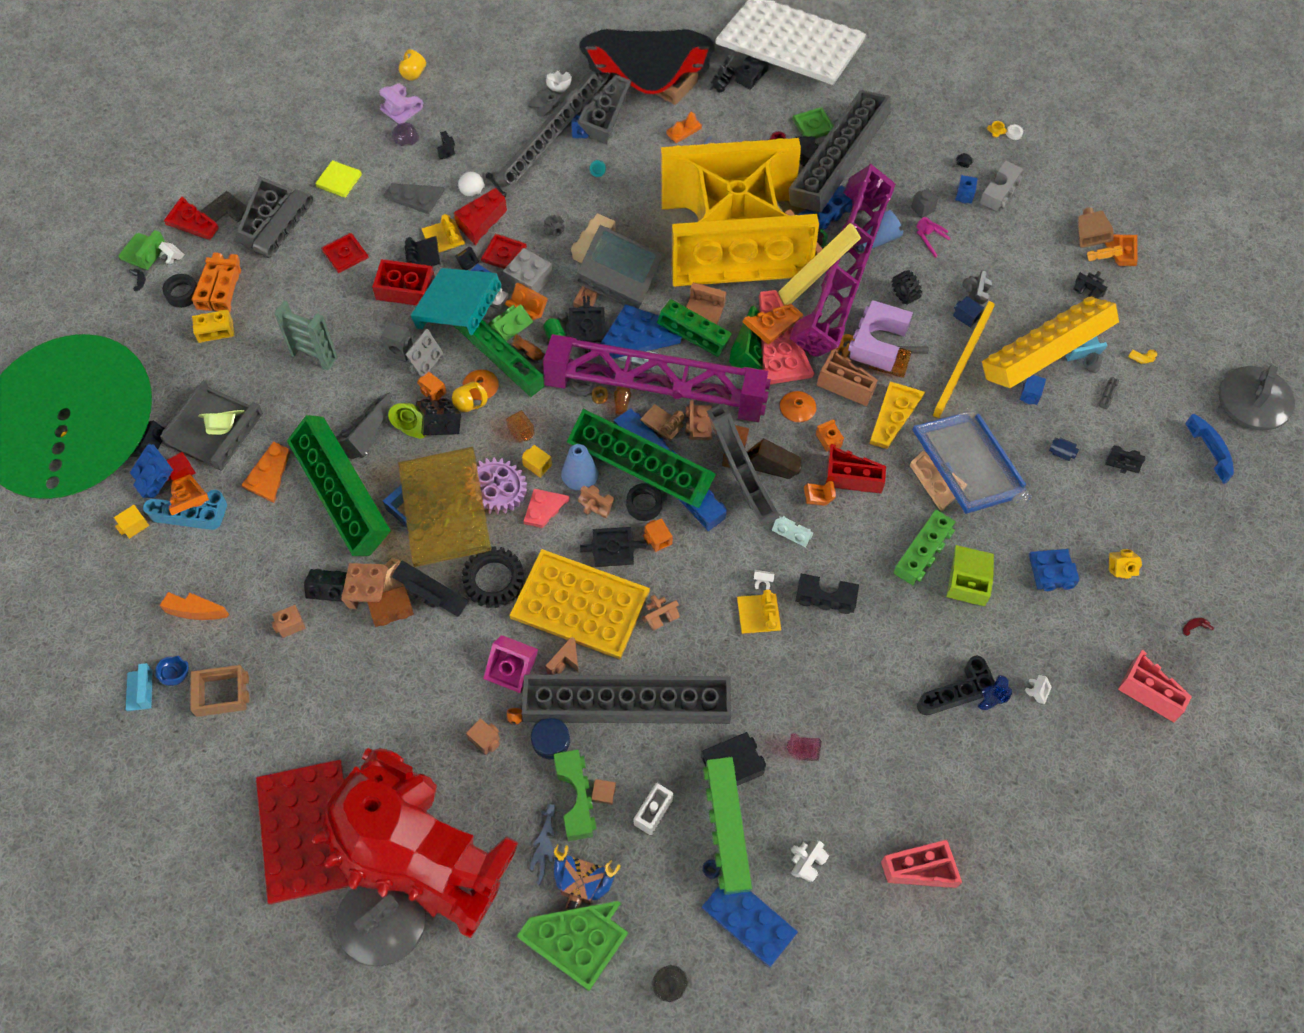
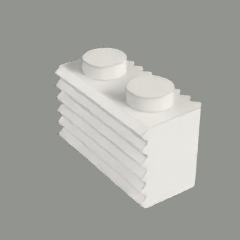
[633,783,673,835]

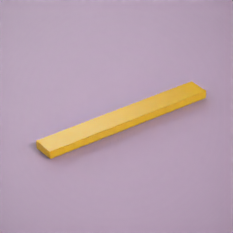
[933,301,995,418]

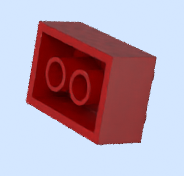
[372,259,435,306]

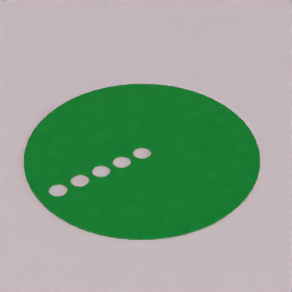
[0,334,152,499]

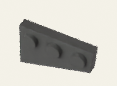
[384,183,445,214]

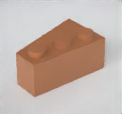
[817,349,878,407]

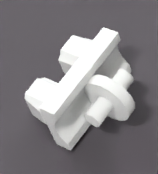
[791,841,829,882]

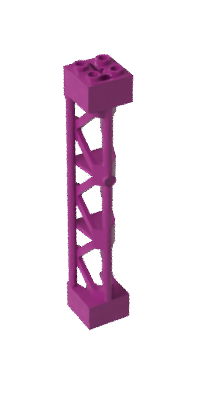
[789,164,896,357]
[543,334,771,423]

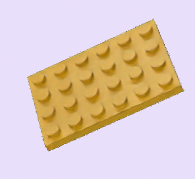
[509,549,650,660]

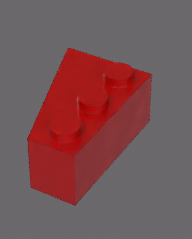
[454,188,507,246]
[825,443,886,494]

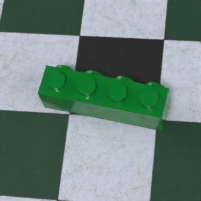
[657,299,732,357]

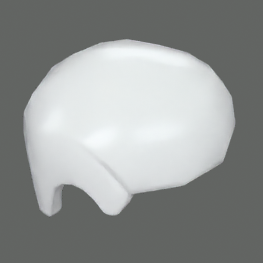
[546,71,571,93]
[458,172,485,196]

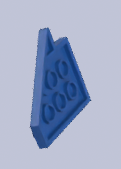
[600,304,682,359]

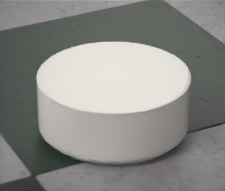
[1006,125,1023,140]

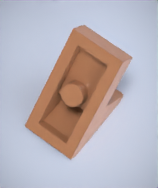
[546,637,578,675]

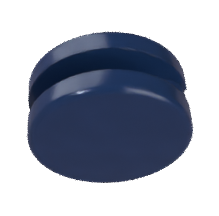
[531,718,570,760]

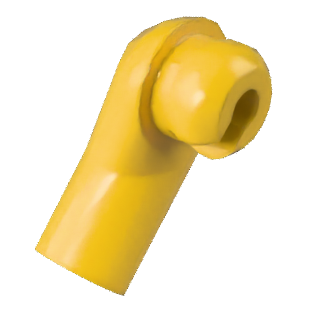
[1128,349,1157,364]

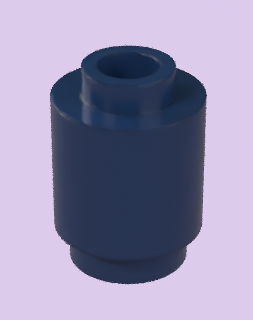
[1049,437,1079,461]

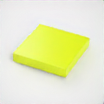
[315,160,362,198]

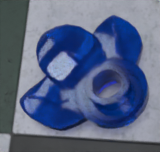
[978,675,1012,710]

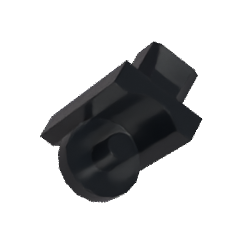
[1073,271,1108,299]
[1105,445,1145,474]

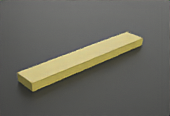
[778,224,861,305]

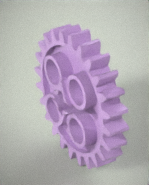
[465,457,527,514]

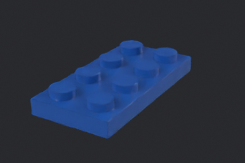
[702,886,798,968]

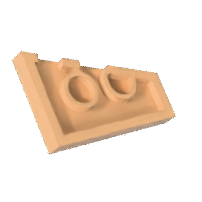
[910,451,967,512]

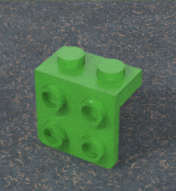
[119,230,165,270]
[488,304,533,341]

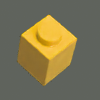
[522,445,552,478]
[114,505,149,539]

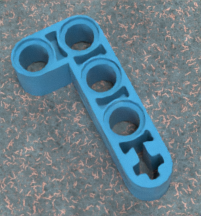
[143,490,227,530]

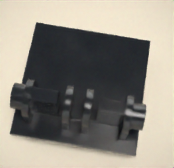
[710,51,736,93]
[404,236,440,266]

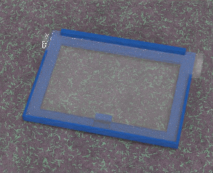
[912,407,1032,514]

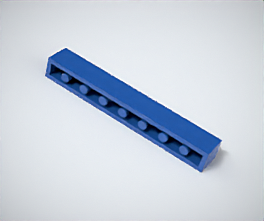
[613,408,727,531]

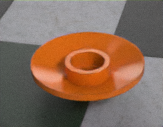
[463,369,499,400]
[780,391,816,422]

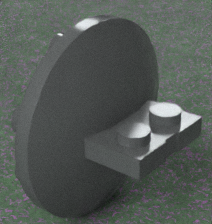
[1219,365,1295,430]
[336,886,426,966]

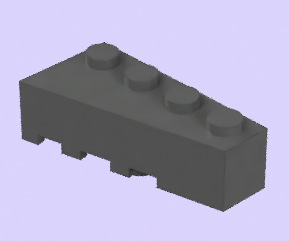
[235,176,293,248]

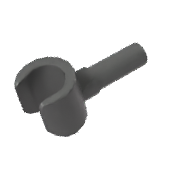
[557,312,568,336]

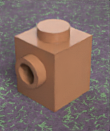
[272,605,306,638]
[466,718,500,755]

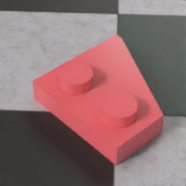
[524,489,570,528]

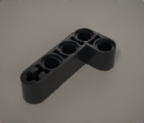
[917,655,995,716]

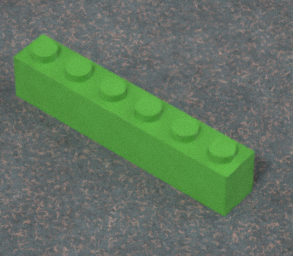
[703,757,752,895]

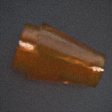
[614,387,632,414]

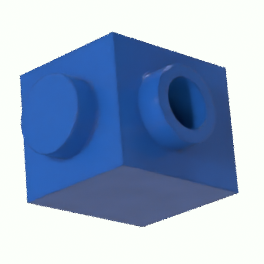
[955,175,978,204]

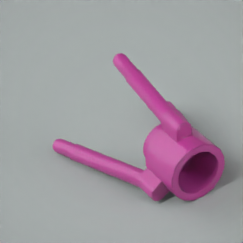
[916,217,950,258]

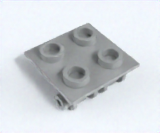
[405,328,443,377]

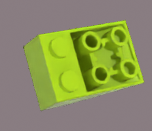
[946,545,994,606]

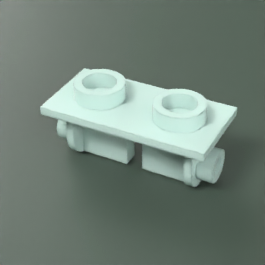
[772,516,814,548]

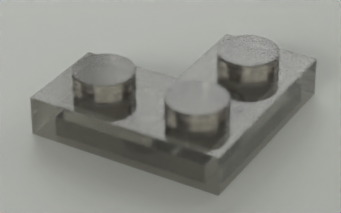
[201,191,247,222]

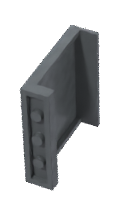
[160,380,263,471]

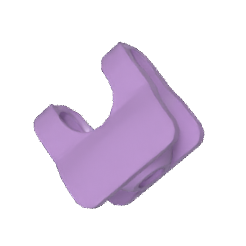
[380,83,423,124]

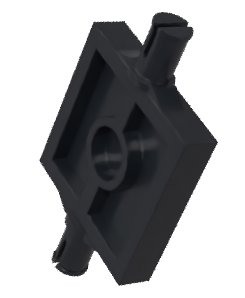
[569,296,606,354]
[580,527,646,567]

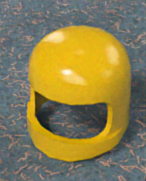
[398,49,426,81]
[452,382,488,413]

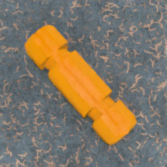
[1087,245,1123,261]

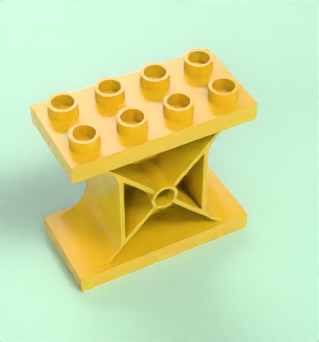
[661,138,819,287]

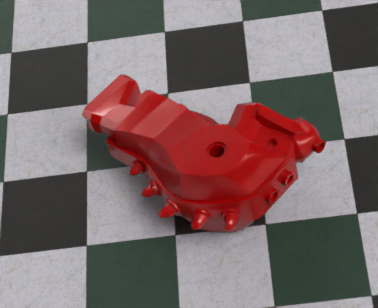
[312,748,519,939]

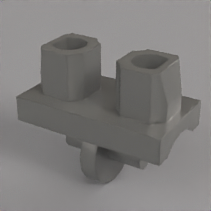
[963,270,992,304]

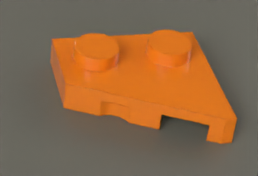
[1104,234,1137,266]

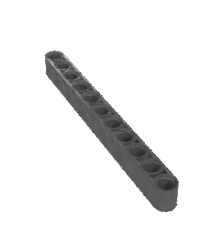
[496,66,610,187]

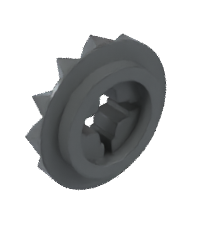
[568,371,597,397]

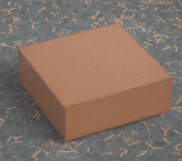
[591,779,616,805]

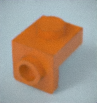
[804,481,836,506]

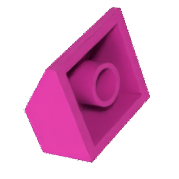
[483,635,538,693]

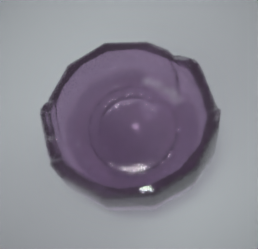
[392,122,419,146]

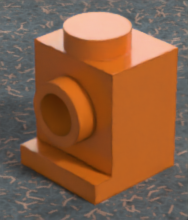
[417,372,447,400]
[816,419,844,452]

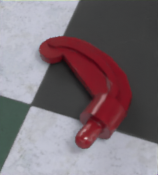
[1183,618,1214,636]

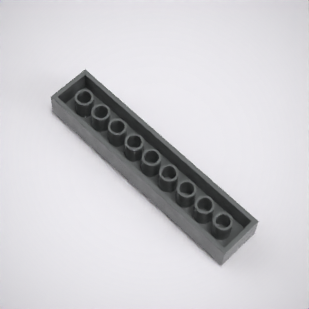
[789,90,890,213]
[522,675,731,724]

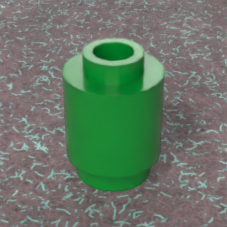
[543,318,565,342]

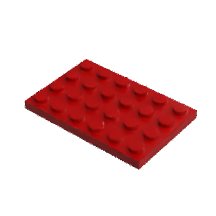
[256,760,349,905]

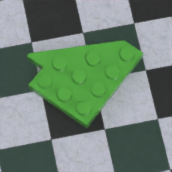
[516,901,629,991]

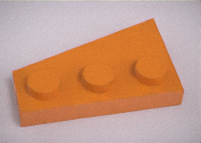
[743,304,804,345]
[241,441,290,503]
[169,474,209,515]

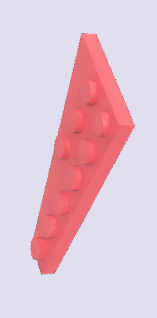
[759,290,814,384]

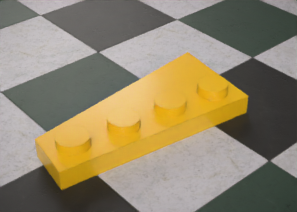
[869,381,925,449]

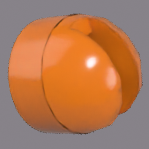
[507,708,523,725]

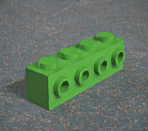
[893,510,956,585]

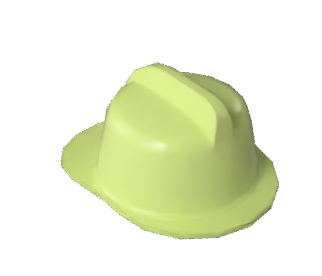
[198,410,245,435]

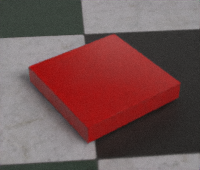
[321,233,369,273]
[481,233,527,269]

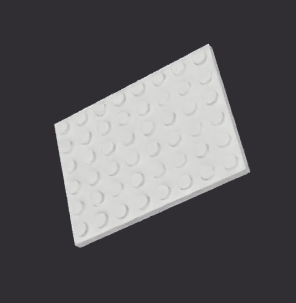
[716,0,866,85]

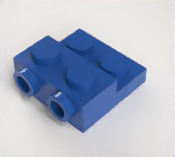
[130,444,173,498]
[1029,549,1080,591]

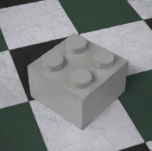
[503,248,553,293]

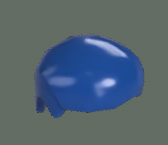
[156,656,189,686]

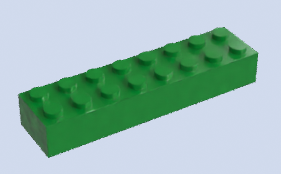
[567,408,716,508]
[287,415,391,556]

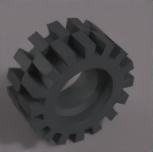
[892,270,922,305]

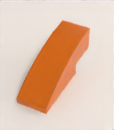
[160,592,229,620]

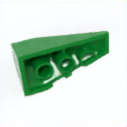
[729,305,763,370]

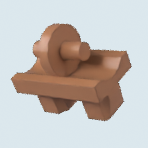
[578,485,614,518]
[642,595,680,631]

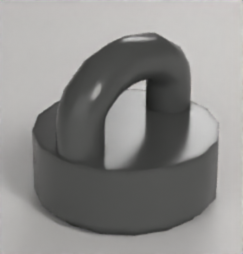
[1083,353,1102,373]

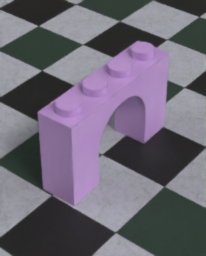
[848,300,913,372]

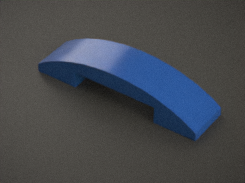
[1185,414,1234,484]

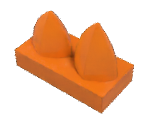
[666,112,702,143]

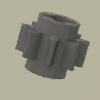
[543,215,565,236]

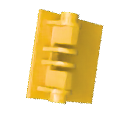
[421,214,465,253]
[737,590,781,634]

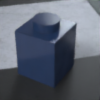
[953,296,984,328]

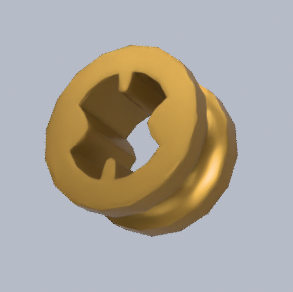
[592,386,608,404]

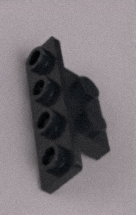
[392,561,469,617]

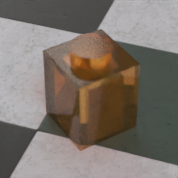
[506,410,535,443]

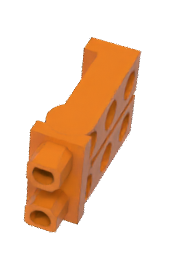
[192,252,241,312]

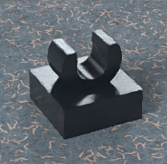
[456,247,479,270]

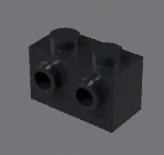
[734,56,769,90]

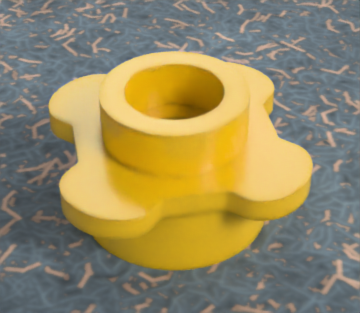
[987,121,1007,138]

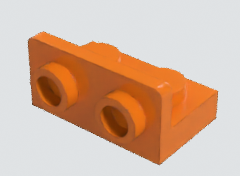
[505,283,548,320]

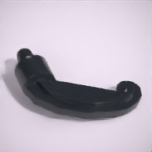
[129,268,146,291]

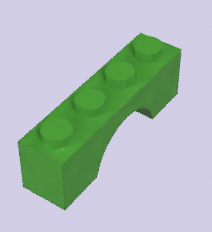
[554,749,597,841]

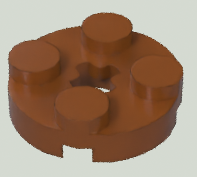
[512,333,545,361]

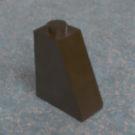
[746,438,802,479]

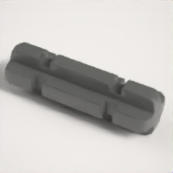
[1099,377,1119,409]

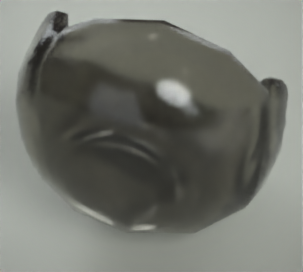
[652,965,688,1003]

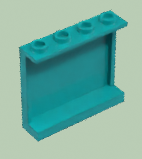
[410,268,502,335]

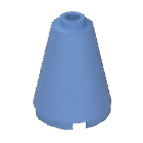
[856,210,903,252]
[561,444,599,490]

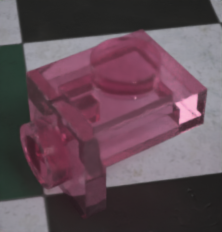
[787,733,822,761]

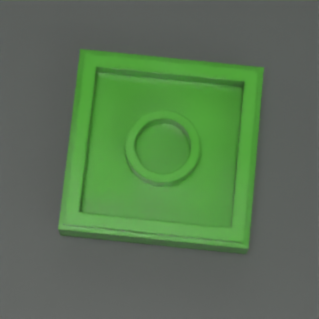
[792,107,834,139]

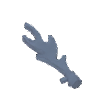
[530,804,555,885]

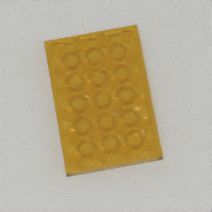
[398,447,492,567]

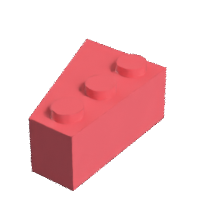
[1118,649,1192,722]
[881,840,962,888]

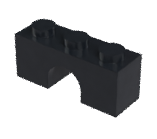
[795,573,859,614]

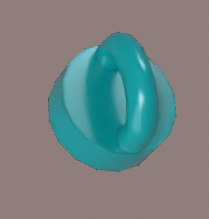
[589,160,606,177]

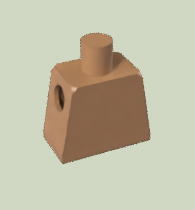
[1078,207,1113,248]

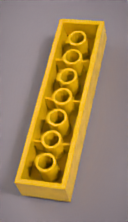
[982,297,1119,388]

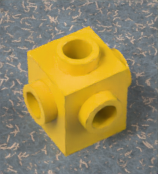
[1109,549,1142,579]

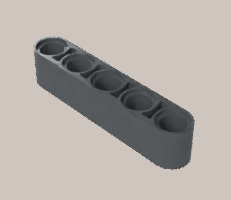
[253,189,313,258]

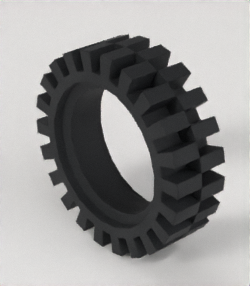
[462,546,524,608]

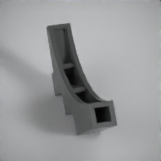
[706,403,780,526]

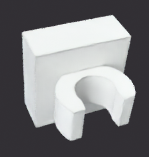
[159,242,184,264]
[491,288,509,309]
[754,570,774,590]
[1025,675,1052,704]

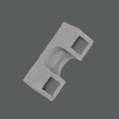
[980,160,1023,212]

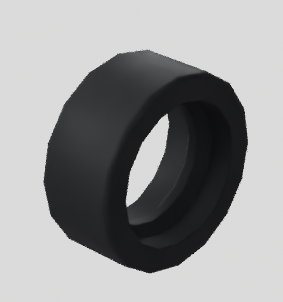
[162,274,197,308]
[626,483,662,521]

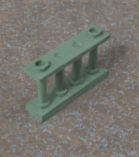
[275,300,338,371]

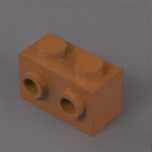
[367,586,414,627]

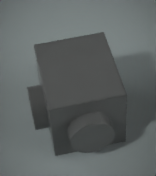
[911,188,938,218]

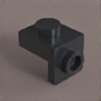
[437,131,455,160]

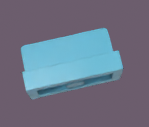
[1065,336,1108,361]
[126,663,153,711]

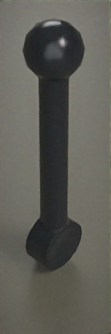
[486,172,507,197]

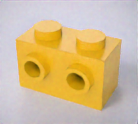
[192,310,234,343]

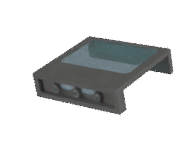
[574,225,663,309]

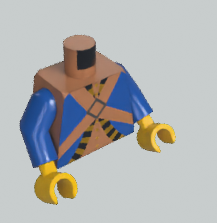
[554,844,621,910]

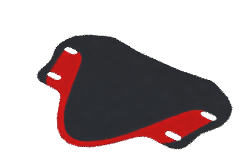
[579,29,715,94]

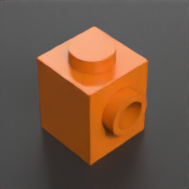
[643,518,673,552]

